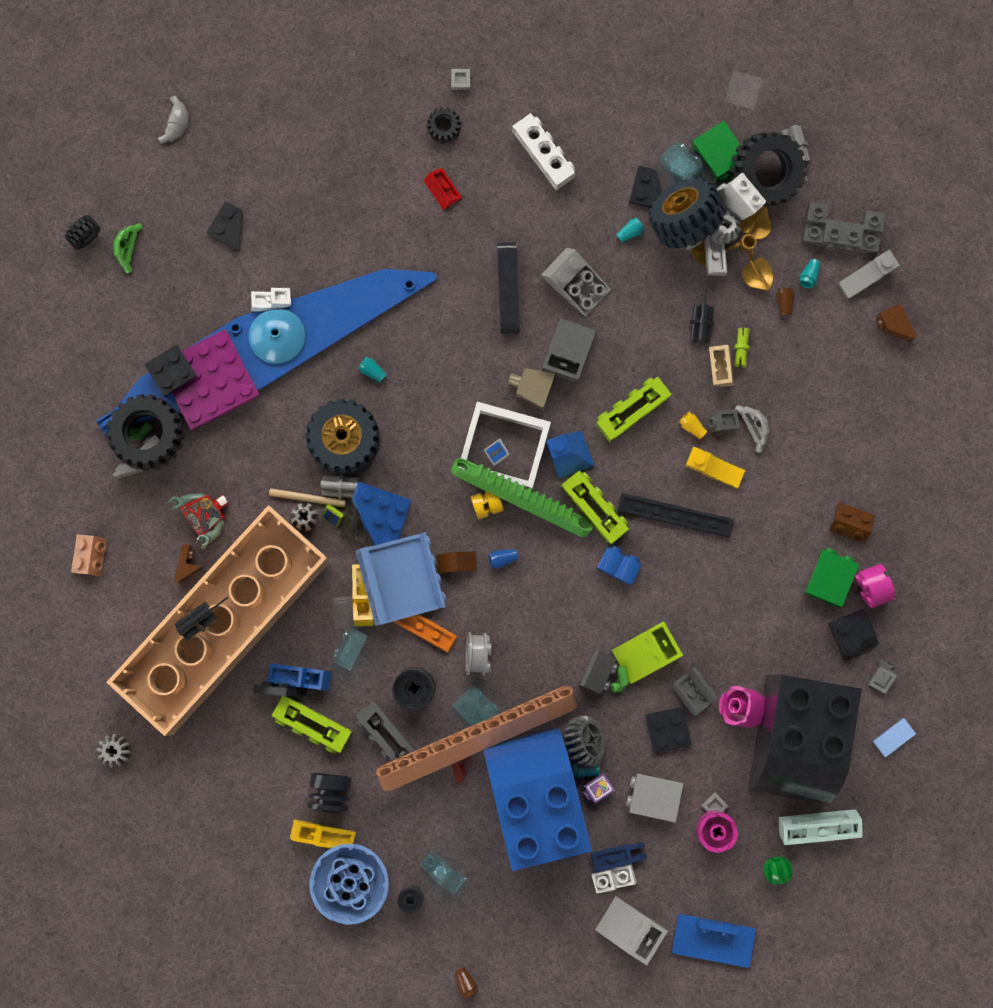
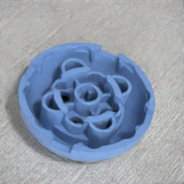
[309,844,389,925]

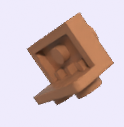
[71,535,107,576]

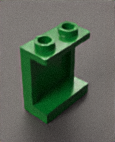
[691,121,740,182]
[803,548,859,608]

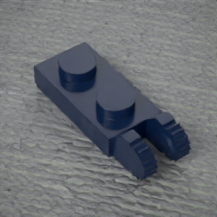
[590,842,647,872]

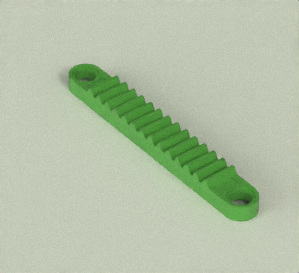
[451,458,593,537]

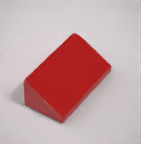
[423,168,462,210]

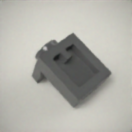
[708,410,740,433]
[868,659,897,694]

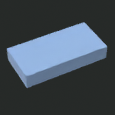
[872,718,916,757]

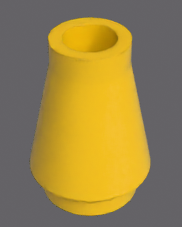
[679,412,707,439]

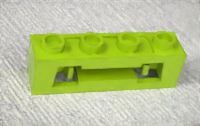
[596,376,672,443]
[561,471,629,545]
[272,696,353,754]

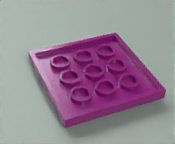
[172,329,260,431]

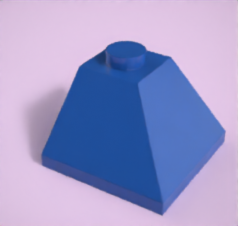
[546,431,594,479]

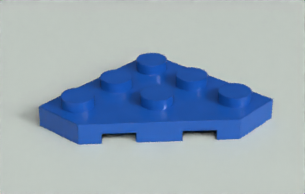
[352,482,411,546]

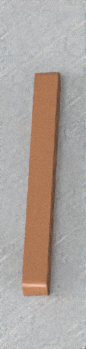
[376,686,577,791]

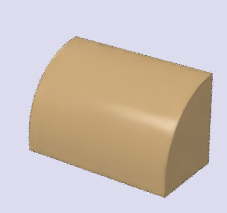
[709,345,734,387]

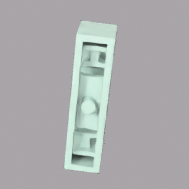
[779,809,862,845]

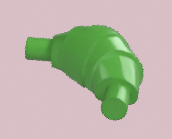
[113,223,143,273]

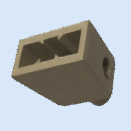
[508,368,555,410]

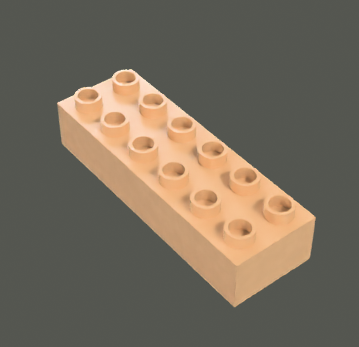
[106,505,331,736]

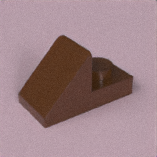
[174,543,204,583]

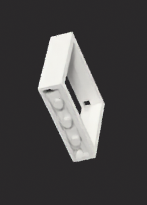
[459,402,551,489]

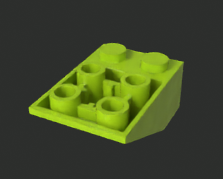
[611,621,683,684]

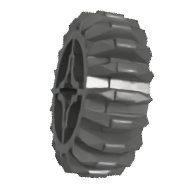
[563,716,607,769]

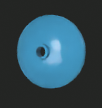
[249,309,306,365]

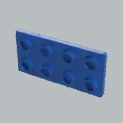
[672,914,756,968]

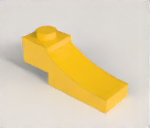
[685,447,745,488]
[352,564,374,627]
[290,819,356,848]

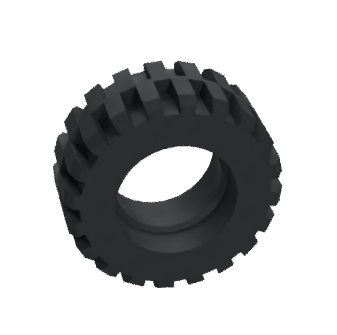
[730,132,807,206]
[106,394,185,471]

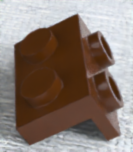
[829,502,875,543]

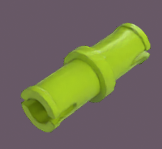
[734,328,750,368]

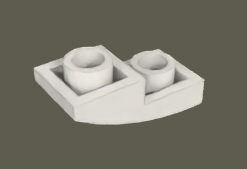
[592,864,637,894]

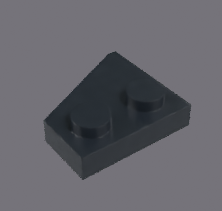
[629,165,662,208]
[206,201,243,252]
[253,681,307,696]

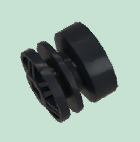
[392,667,435,710]
[307,773,352,813]

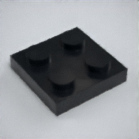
[144,344,198,398]
[645,707,692,753]

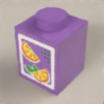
[583,773,614,803]

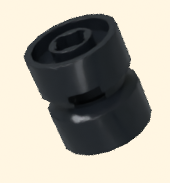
[397,885,424,914]

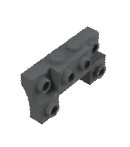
[802,202,885,254]

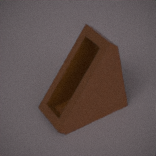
[437,551,477,574]

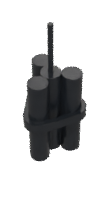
[690,286,714,343]
[175,597,228,641]

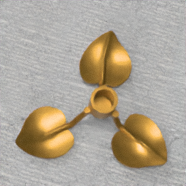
[690,206,773,290]

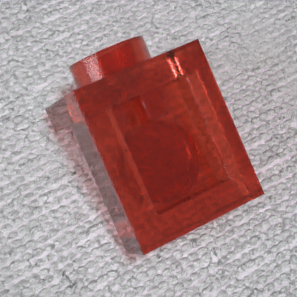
[451,756,470,783]

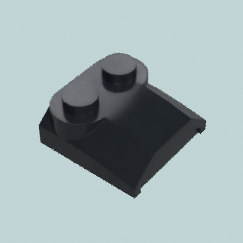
[827,609,878,659]

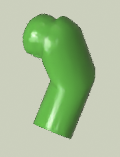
[129,421,153,440]
[610,666,629,693]

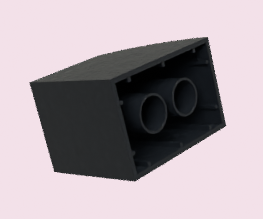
[748,674,862,804]

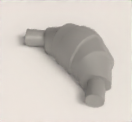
[158,96,189,144]
[735,405,770,453]

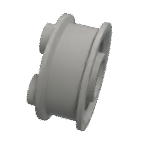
[465,632,491,676]

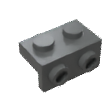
[671,668,718,716]

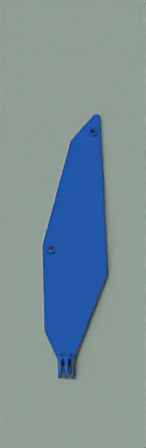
[96,269,437,437]

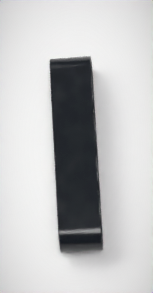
[497,242,520,334]

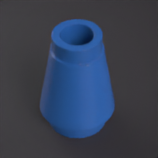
[488,549,518,569]

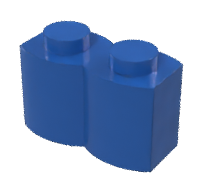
[597,546,642,586]

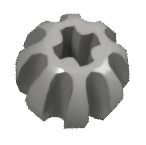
[290,503,319,531]

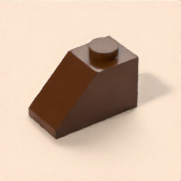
[876,303,918,342]

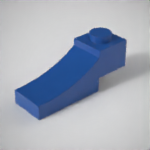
[268,663,331,691]

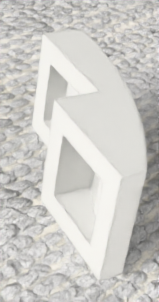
[251,288,291,311]

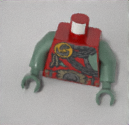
[168,493,230,549]

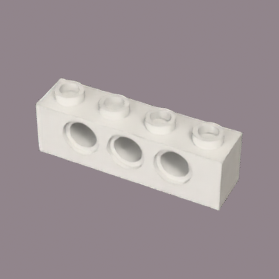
[512,113,576,190]

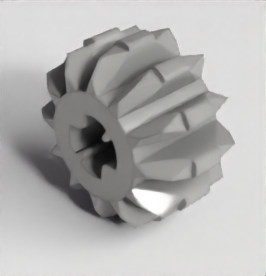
[712,211,741,244]
[96,734,131,768]

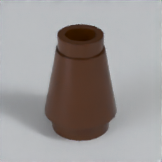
[776,288,795,315]
[455,967,478,999]

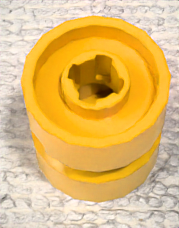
[470,491,504,520]

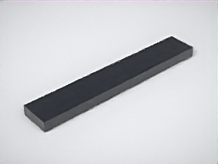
[617,493,734,538]

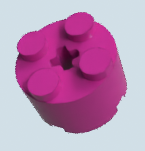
[854,564,896,608]
[719,686,765,728]
[695,810,738,853]

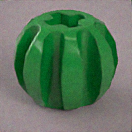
[763,857,793,885]

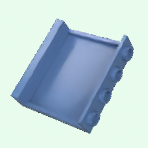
[355,532,446,626]

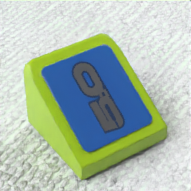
[322,504,345,528]

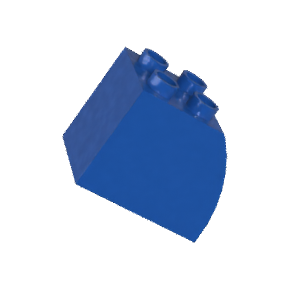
[484,728,592,871]

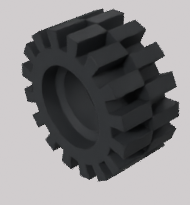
[427,107,461,144]
[64,215,101,250]

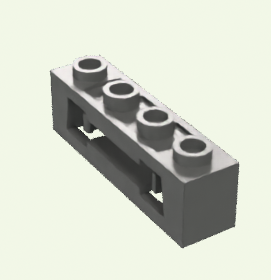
[356,701,416,761]

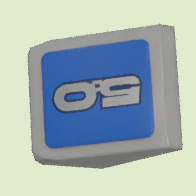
[484,439,510,466]

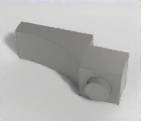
[838,250,900,300]

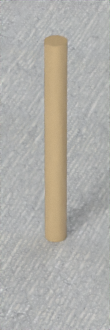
[269,488,346,508]

